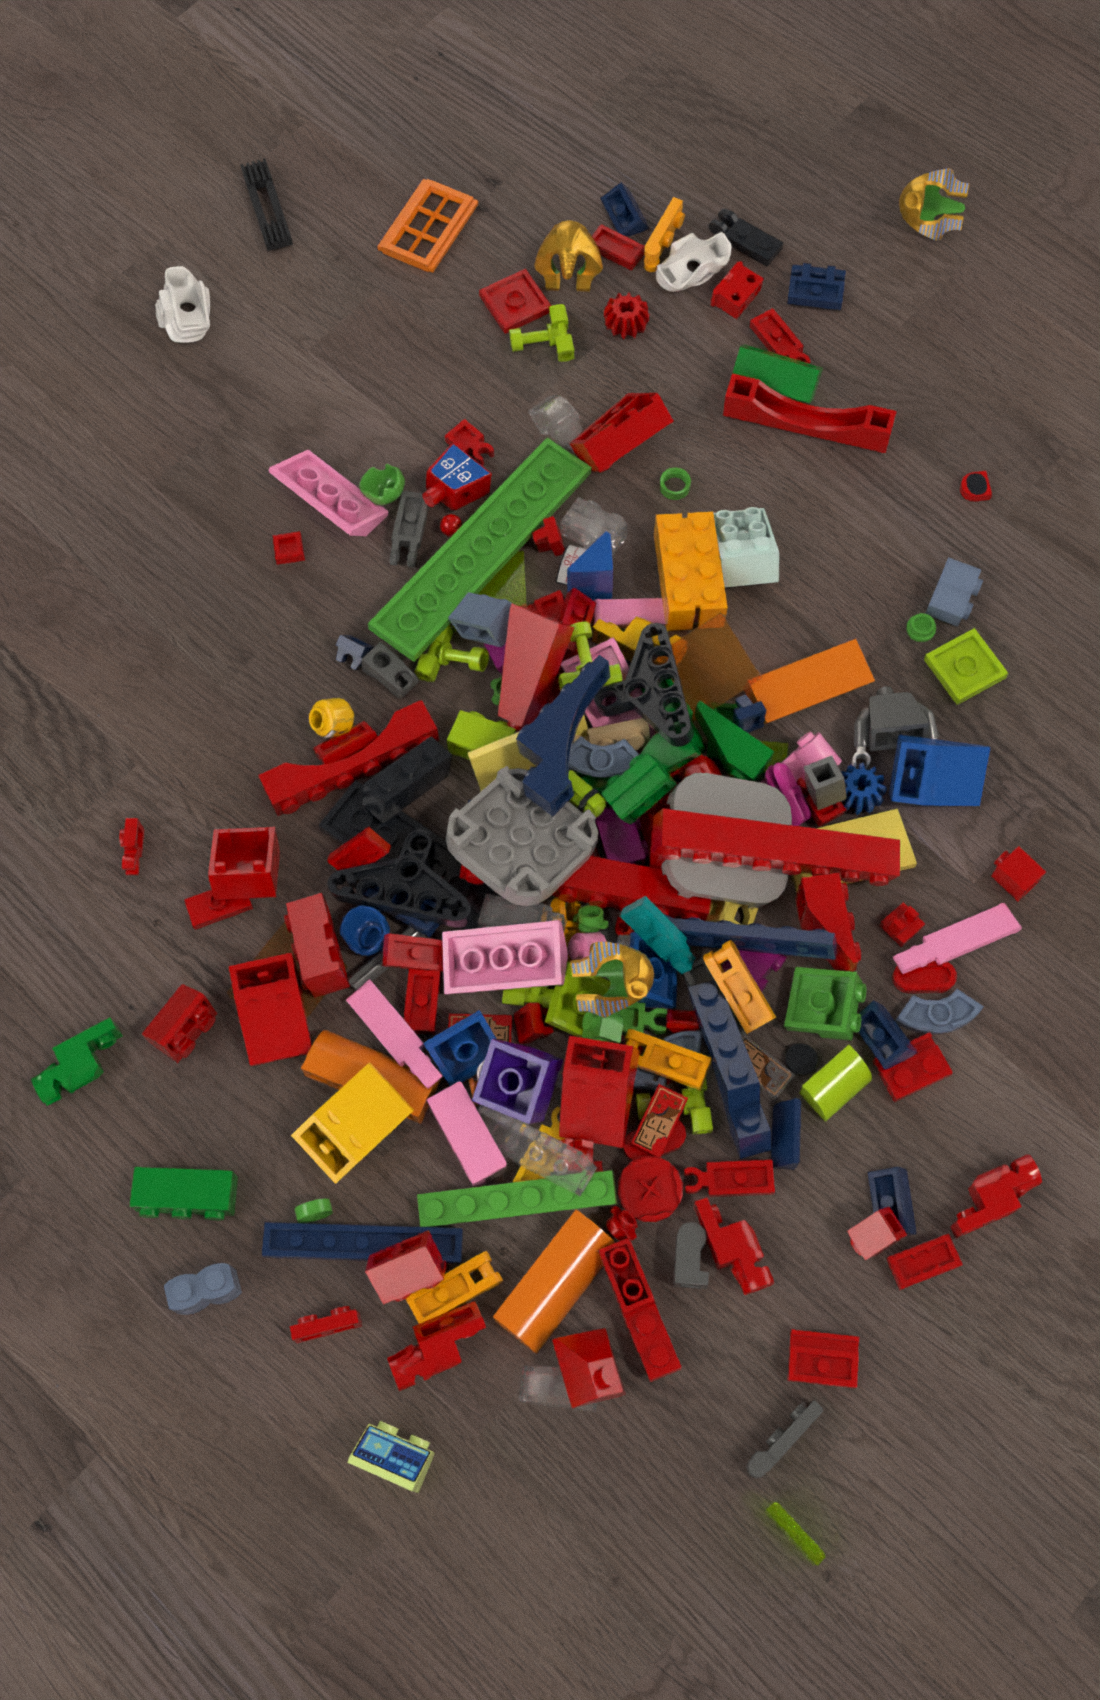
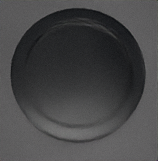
[785,1043,818,1076]

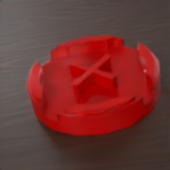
[617,1156,683,1222]

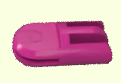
[765,763,812,826]

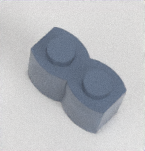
[925,557,983,627]
[164,1263,242,1315]

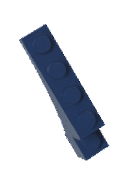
[516,655,611,817]
[688,980,771,1159]

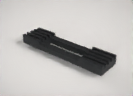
[240,158,293,251]

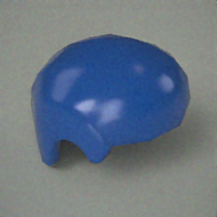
[340,905,390,956]

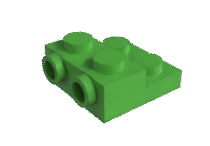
[784,967,867,1041]

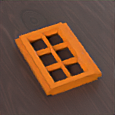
[377,179,478,273]

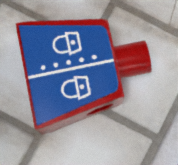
[422,443,492,510]

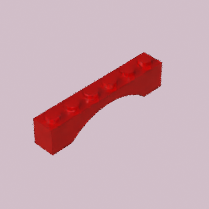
[723,373,897,453]
[258,700,439,816]

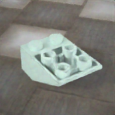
[713,507,779,587]

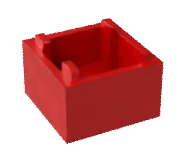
[208,827,280,900]

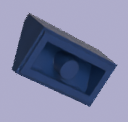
[600,182,649,237]
[859,1001,917,1070]
[771,1098,801,1170]
[868,1167,916,1236]

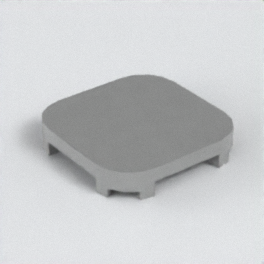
[446,766,598,906]
[662,773,792,908]

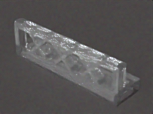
[477,1105,597,1196]

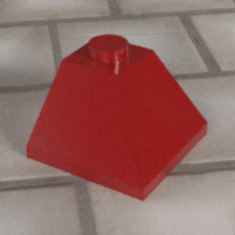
[552,1328,626,1408]

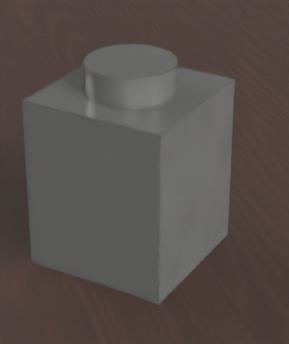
[803,756,846,810]

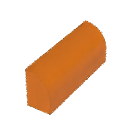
[743,639,875,724]
[301,1030,442,1124]
[493,1209,615,1354]

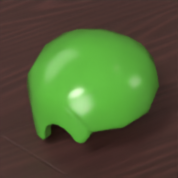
[359,464,405,506]

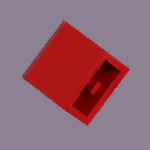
[142,984,217,1063]

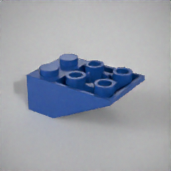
[889,734,991,806]

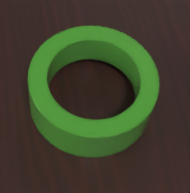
[660,468,691,500]
[294,1199,333,1223]

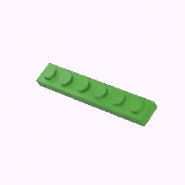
[417,1170,617,1227]

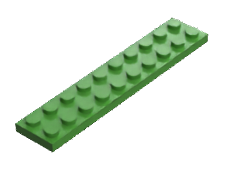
[368,438,592,662]

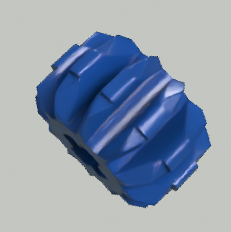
[841,762,887,815]

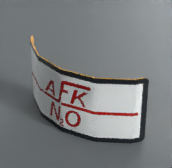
[555,545,587,586]

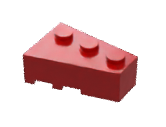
[569,393,674,473]
[284,893,350,998]

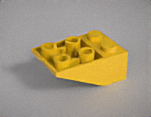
[291,1062,414,1184]

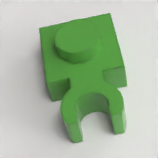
[615,1002,667,1036]

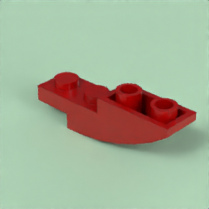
[598,1238,682,1382]

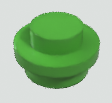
[906,613,936,642]

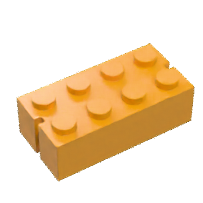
[654,511,728,631]

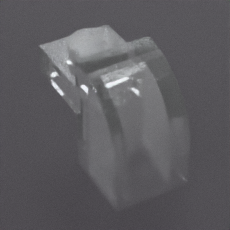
[528,395,583,454]

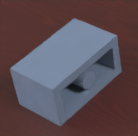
[448,592,512,648]

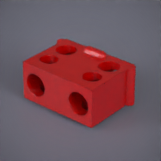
[710,261,764,320]

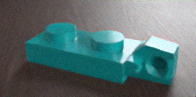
[620,896,696,974]

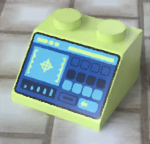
[347,1421,435,1493]

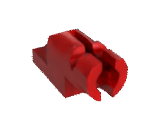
[950,1154,1042,1239]
[693,1197,775,1295]
[387,1301,486,1392]

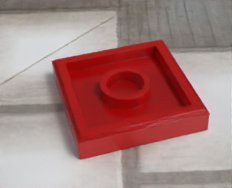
[479,268,551,334]

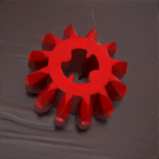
[603,291,650,340]

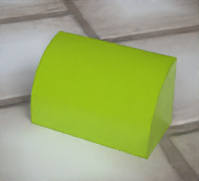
[799,1045,872,1122]

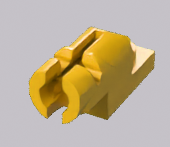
[593,616,689,666]

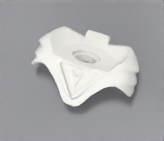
[656,232,732,292]
[155,266,210,343]

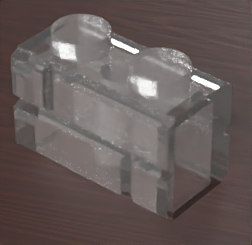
[561,497,628,557]

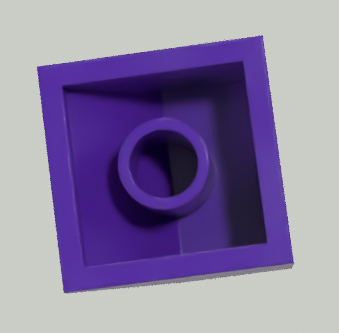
[472,1039,564,1124]

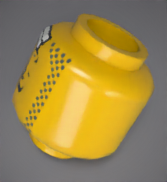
[309,698,354,738]

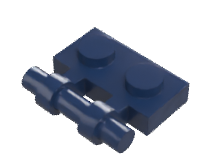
[787,263,846,310]

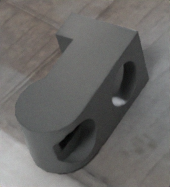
[362,642,419,699]
[673,1222,709,1289]

